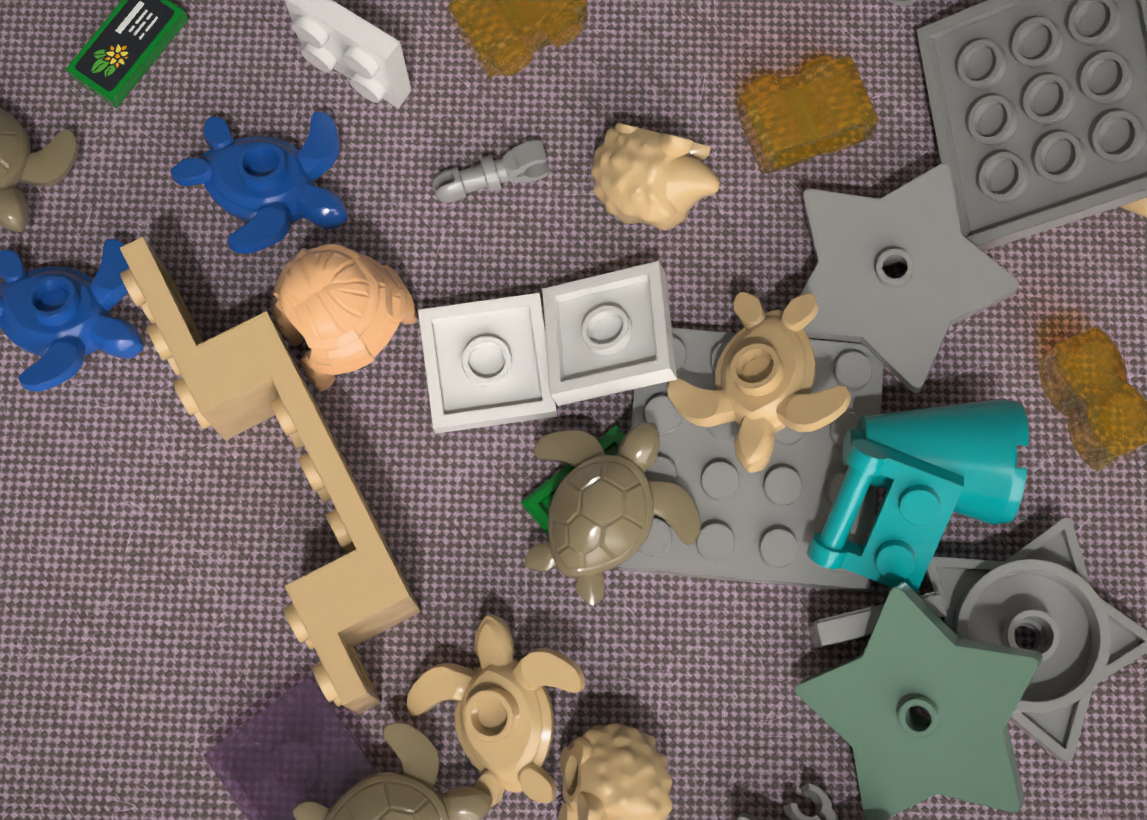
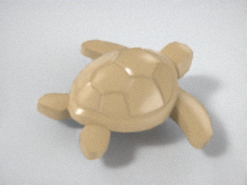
[667,292,851,474]
[407,614,585,807]

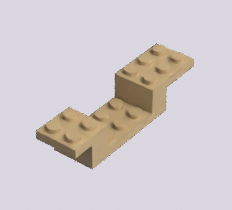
[120,237,421,714]

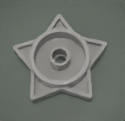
[800,163,1019,393]
[920,518,1147,762]

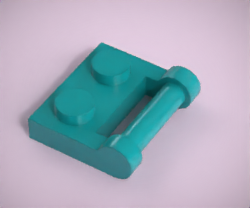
[807,439,965,593]

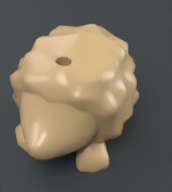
[591,123,720,231]
[558,723,673,820]

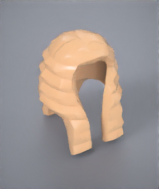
[272,244,417,392]

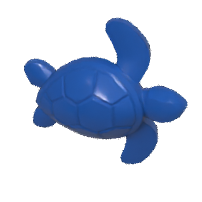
[170,111,348,254]
[0,239,144,392]

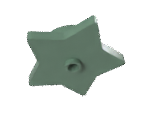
[795,582,1043,820]

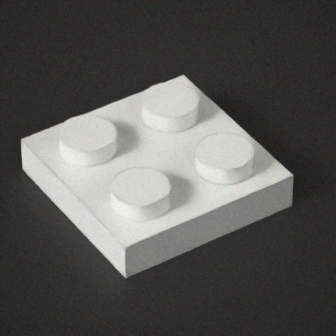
[285,0,412,109]
[542,261,677,406]
[418,293,557,434]

